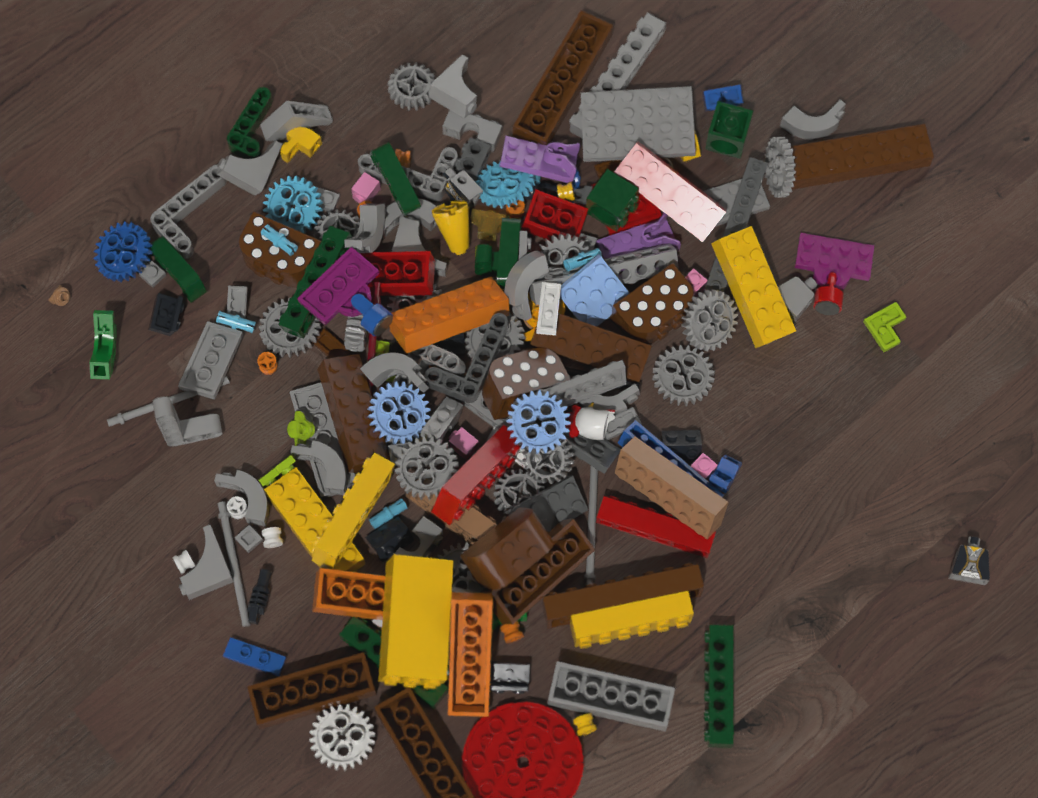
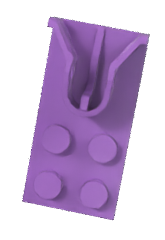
[500,136,580,183]
[596,212,681,272]

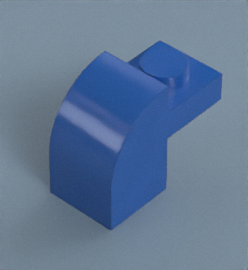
[709,454,742,493]

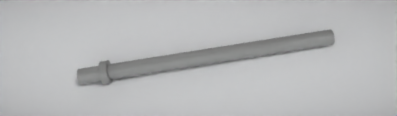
[107,376,229,427]
[584,466,598,586]
[218,501,250,627]

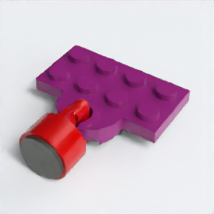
[795,233,874,315]

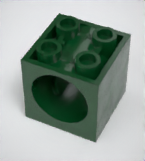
[705,101,753,159]
[586,169,640,232]

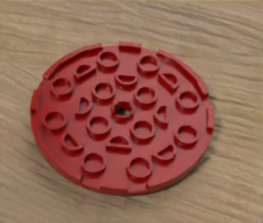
[462,702,584,798]

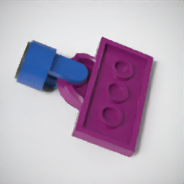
[297,247,393,336]

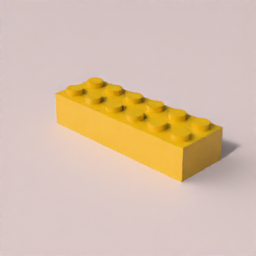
[711,226,796,348]
[311,452,395,570]
[264,467,365,572]
[570,591,694,649]

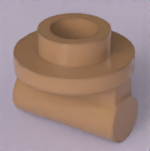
[48,285,70,306]

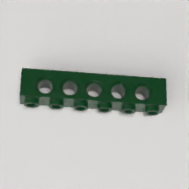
[278,226,353,339]
[339,617,449,710]
[704,625,734,748]

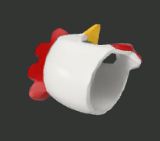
[565,403,615,440]

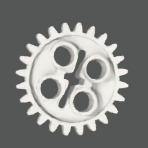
[309,704,375,771]

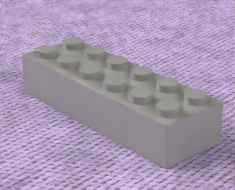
[548,662,675,731]

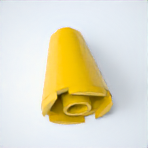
[432,200,469,255]

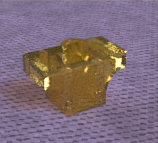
[471,209,509,241]

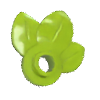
[287,411,315,446]

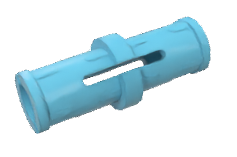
[261,224,298,256]
[563,248,602,271]
[216,310,256,333]
[368,498,408,530]

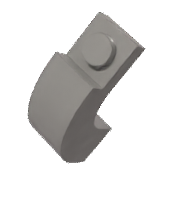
[780,100,846,139]
[382,199,437,239]
[344,204,385,253]
[504,251,549,321]
[360,353,429,393]
[578,384,640,415]
[291,441,347,495]
[214,470,269,527]

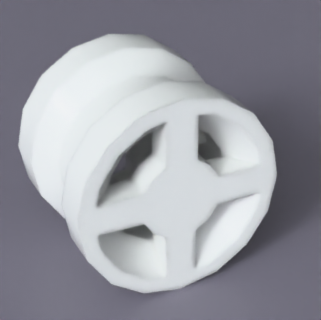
[227,496,248,519]
[262,527,283,548]
[172,550,195,574]

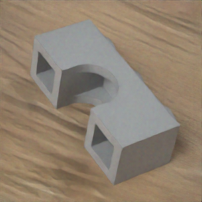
[443,110,502,152]
[419,397,463,443]
[395,516,444,558]

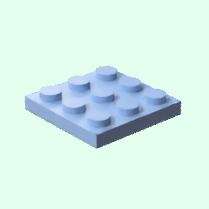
[560,254,630,327]

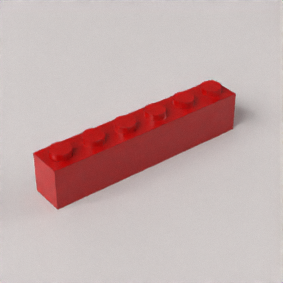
[596,496,716,559]

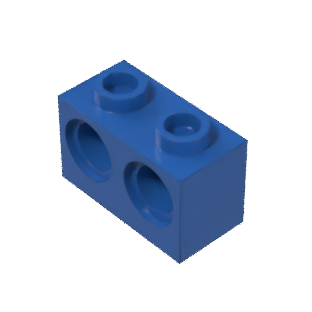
[702,85,743,112]

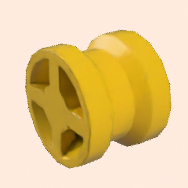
[557,182,575,201]
[573,713,597,736]

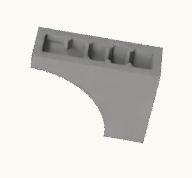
[429,55,477,118]
[260,101,333,142]
[217,141,282,195]
[392,217,447,277]
[179,525,233,600]

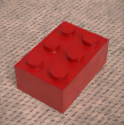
[521,190,588,241]

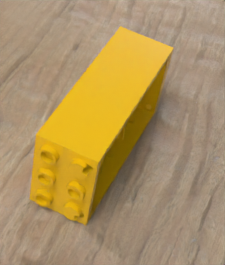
[379,554,453,689]

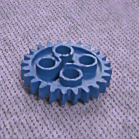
[94,222,152,282]

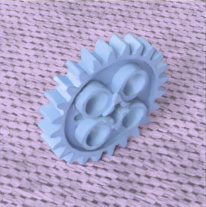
[367,381,431,445]
[506,390,571,454]

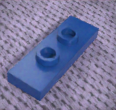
[223,638,287,677]

